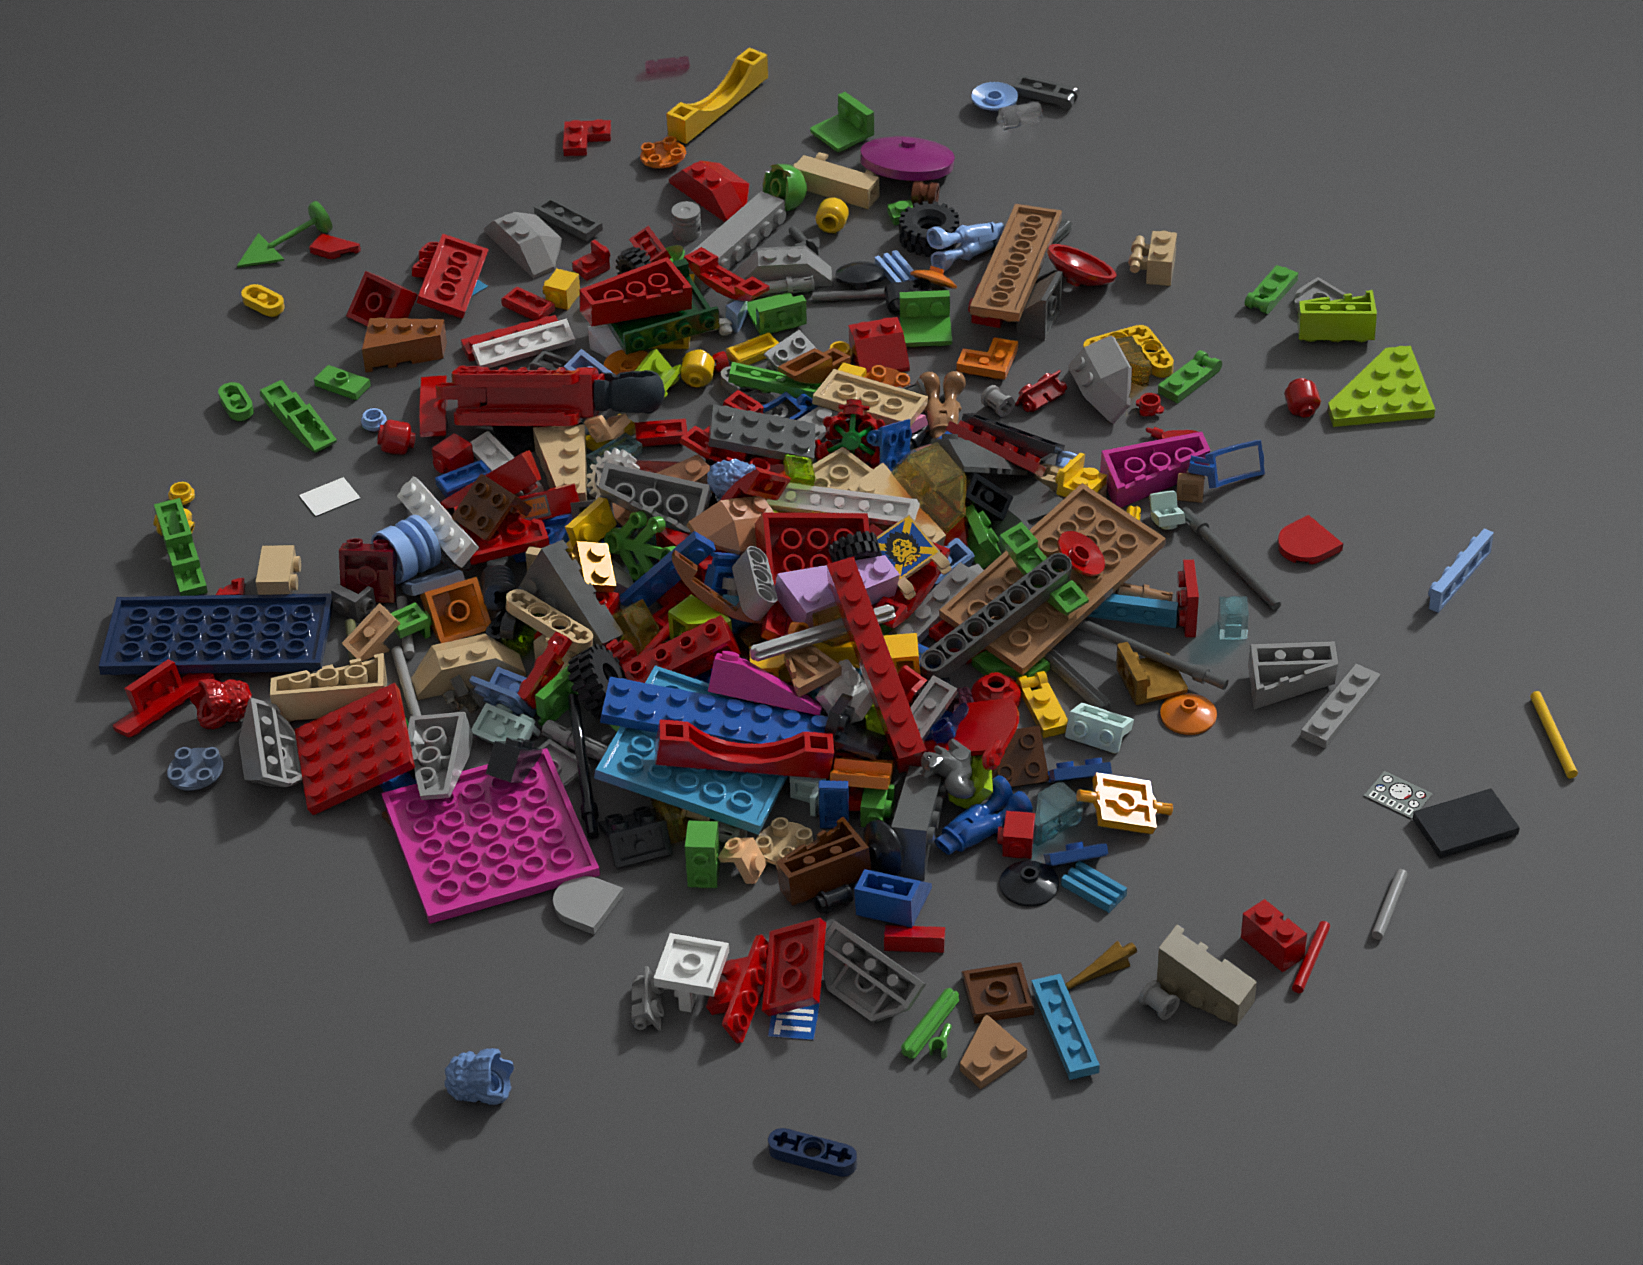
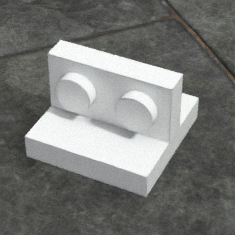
[815,659,873,723]
[653,933,729,1012]

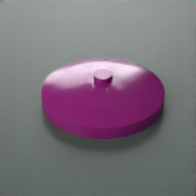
[860,136,955,181]

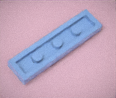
[1428,529,1494,613]

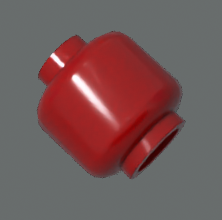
[1284,378,1321,418]
[377,420,416,455]

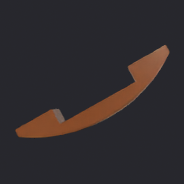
[672,550,763,623]

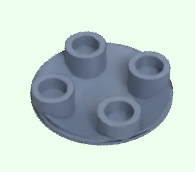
[167,747,224,790]

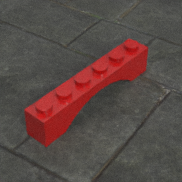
[655,719,834,779]

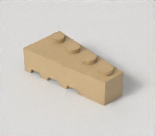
[533,424,587,516]

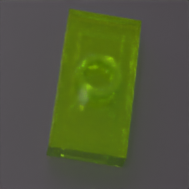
[783,454,815,486]

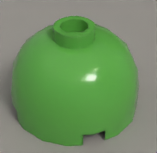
[763,164,807,211]

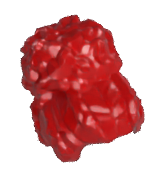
[190,679,252,730]

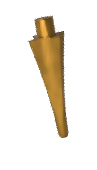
[1065,940,1137,990]

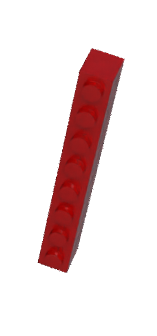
[827,556,926,773]

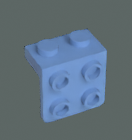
[469,666,537,718]

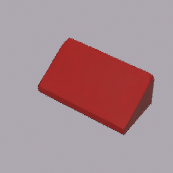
[884,925,945,953]

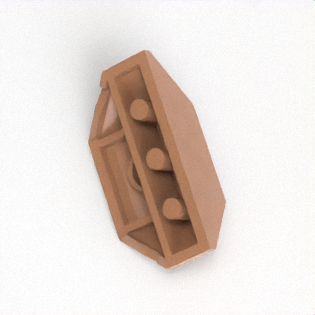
[687,496,774,555]

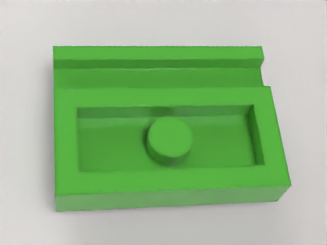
[535,665,579,726]

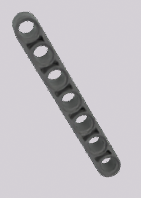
[920,553,1072,680]

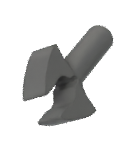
[788,226,820,255]

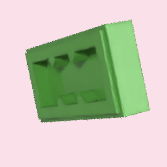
[314,365,371,400]

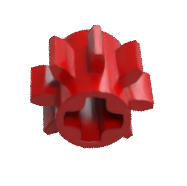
[605,639,637,668]

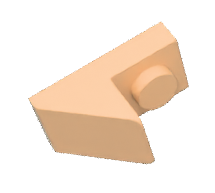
[342,603,401,661]

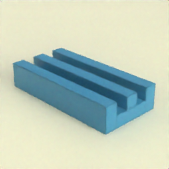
[1061,861,1127,913]

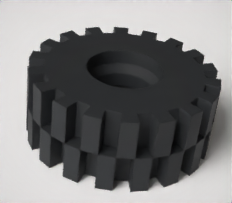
[899,201,960,257]
[567,644,627,719]

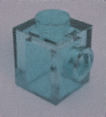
[1217,596,1249,640]

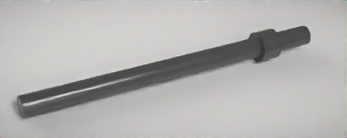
[1181,507,1281,611]
[1077,619,1228,690]

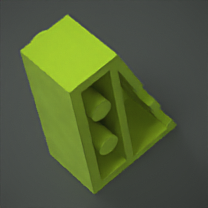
[1297,290,1377,342]

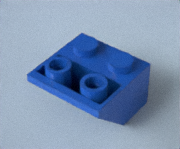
[854,869,932,927]

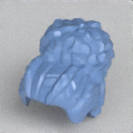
[707,458,756,499]
[444,1048,514,1105]

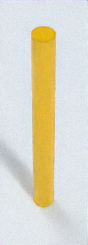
[1530,691,1578,779]

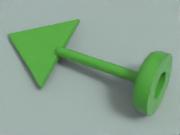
[237,201,333,268]

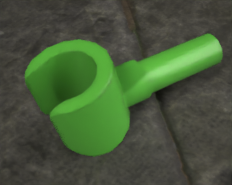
[929,1023,952,1059]

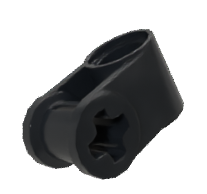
[884,278,931,315]

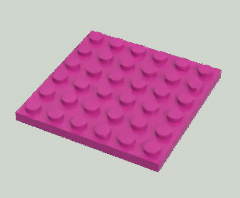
[381,748,600,924]

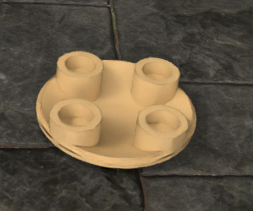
[755,817,814,865]

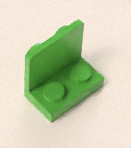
[810,92,874,152]
[899,290,952,347]
[747,292,807,336]

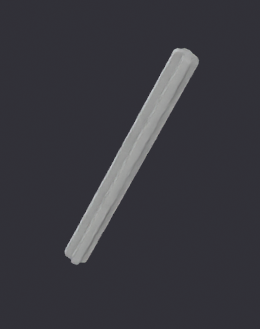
[750,605,896,661]

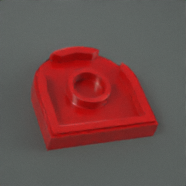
[1278,515,1343,564]

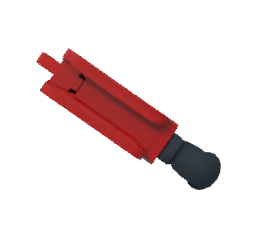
[436,366,665,426]

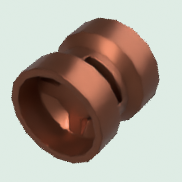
[911,181,939,205]

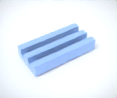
[875,250,919,283]

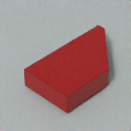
[309,233,361,259]

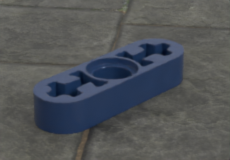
[768,1128,857,1177]

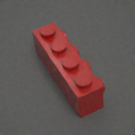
[622,615,741,683]

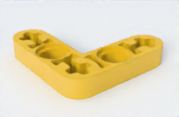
[1083,325,1174,378]

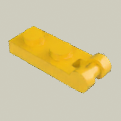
[1016,671,1068,738]

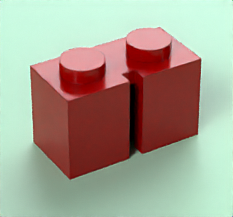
[1241,899,1307,973]

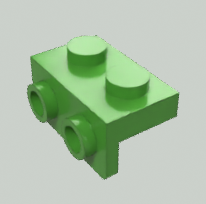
[964,504,1002,569]

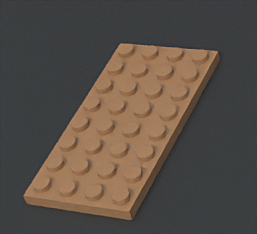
[939,483,1166,675]

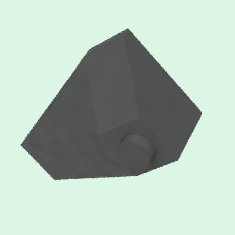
[930,434,1028,475]

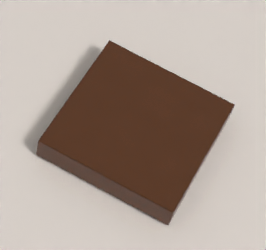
[962,962,1034,1024]

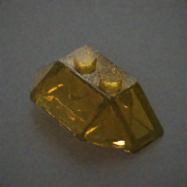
[891,442,966,534]

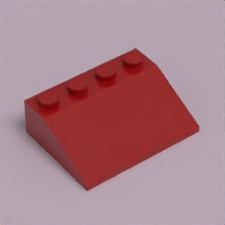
[755,512,870,586]

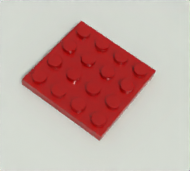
[294,683,415,815]

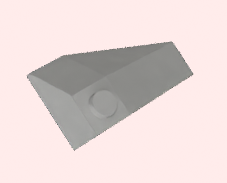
[408,712,474,800]

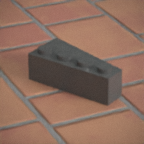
[520,540,624,646]

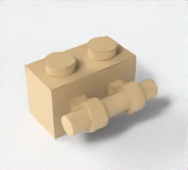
[1128,231,1177,286]

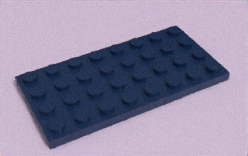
[99,593,333,675]

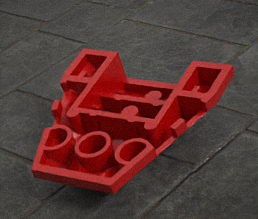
[679,390,801,476]

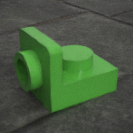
[391,602,432,639]

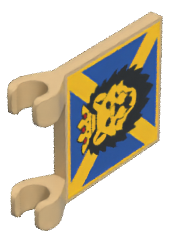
[877,514,952,600]

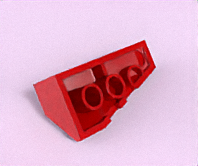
[439,450,542,509]

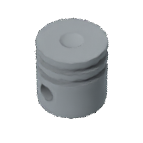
[671,201,702,242]

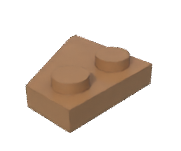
[784,645,842,697]
[960,1015,1027,1089]

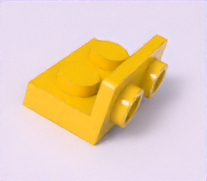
[1055,453,1107,497]

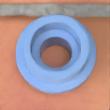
[361,408,387,431]

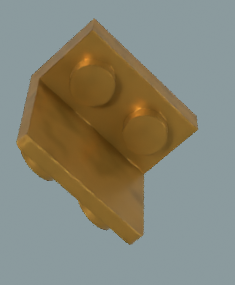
[1116,642,1188,705]

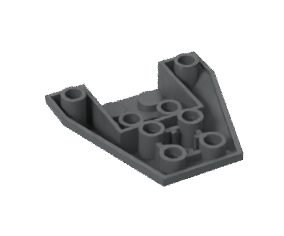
[990,476,1065,554]

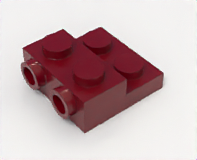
[339,538,398,603]

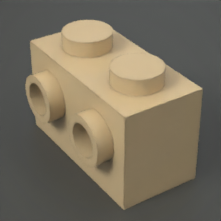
[256,545,301,595]

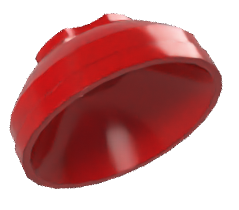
[970,672,1021,708]

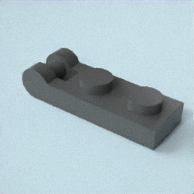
[1012,74,1080,110]

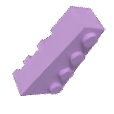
[775,555,900,628]

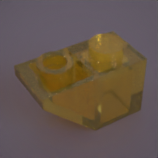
[1116,336,1152,387]
[612,599,667,654]

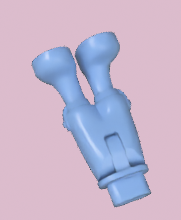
[926,222,1004,271]

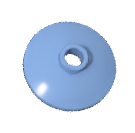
[972,82,1018,111]

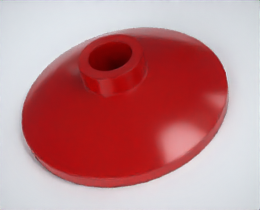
[1057,531,1105,576]

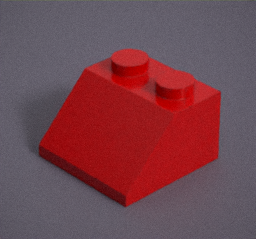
[346,271,418,326]
[848,317,910,374]

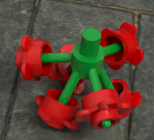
[814,399,885,469]

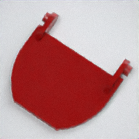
[907,698,1019,772]

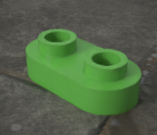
[218,382,254,421]

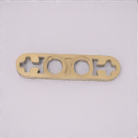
[506,589,593,654]

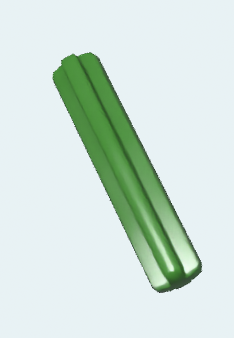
[901,988,959,1059]

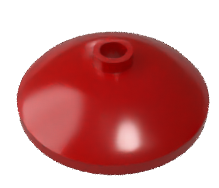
[1047,244,1117,286]

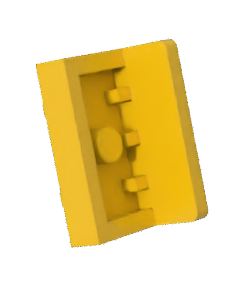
[565,497,617,552]

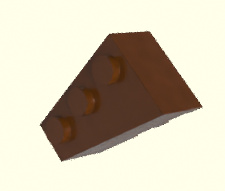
[776,817,871,906]

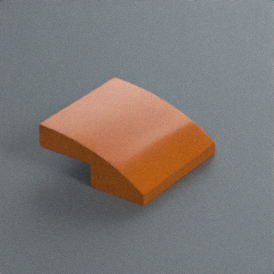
[830,755,895,790]

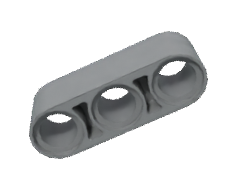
[732,546,777,621]

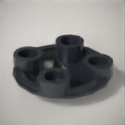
[835,261,884,290]

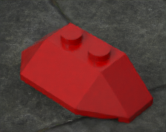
[669,161,749,222]

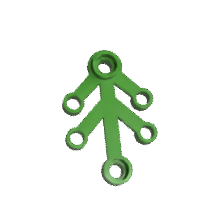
[604,511,675,581]

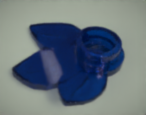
[925,702,969,743]

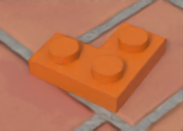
[956,337,1018,380]

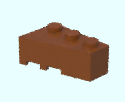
[362,317,447,373]

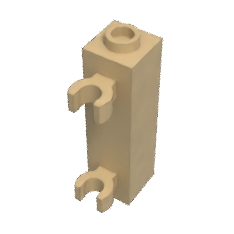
[793,152,879,209]

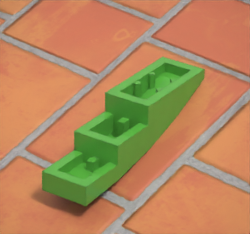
[260,380,337,453]
[154,498,208,596]

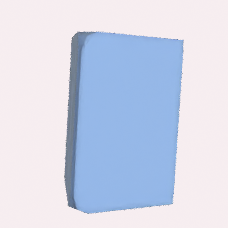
[726,300,747,333]

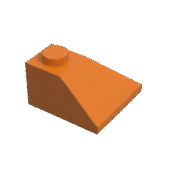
[420,577,491,644]

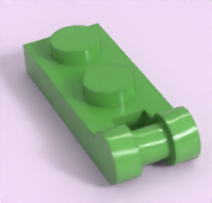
[1244,265,1298,314]
[1158,350,1222,404]

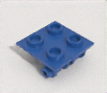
[867,419,912,475]

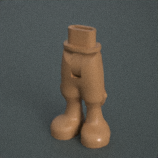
[919,371,966,439]

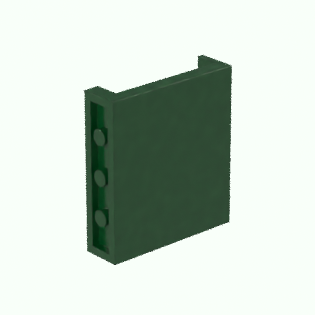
[592,258,720,355]

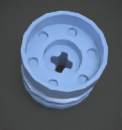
[371,515,441,584]

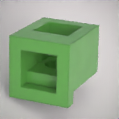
[860,784,895,827]

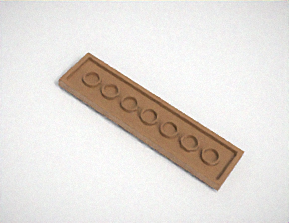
[970,204,1062,322]

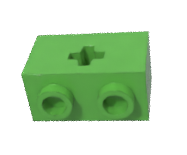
[685,821,720,888]

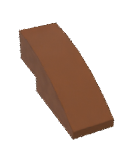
[778,347,851,384]

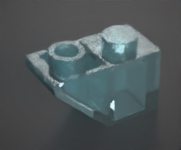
[1034,780,1083,847]

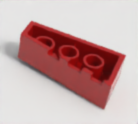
[579,257,692,327]

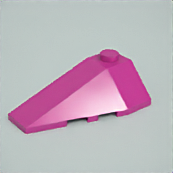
[708,651,822,716]

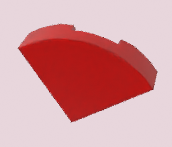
[216,578,246,595]

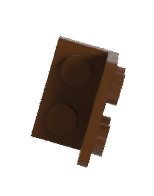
[452,473,532,541]
[992,726,1049,788]

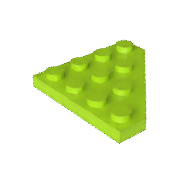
[1328,346,1435,427]

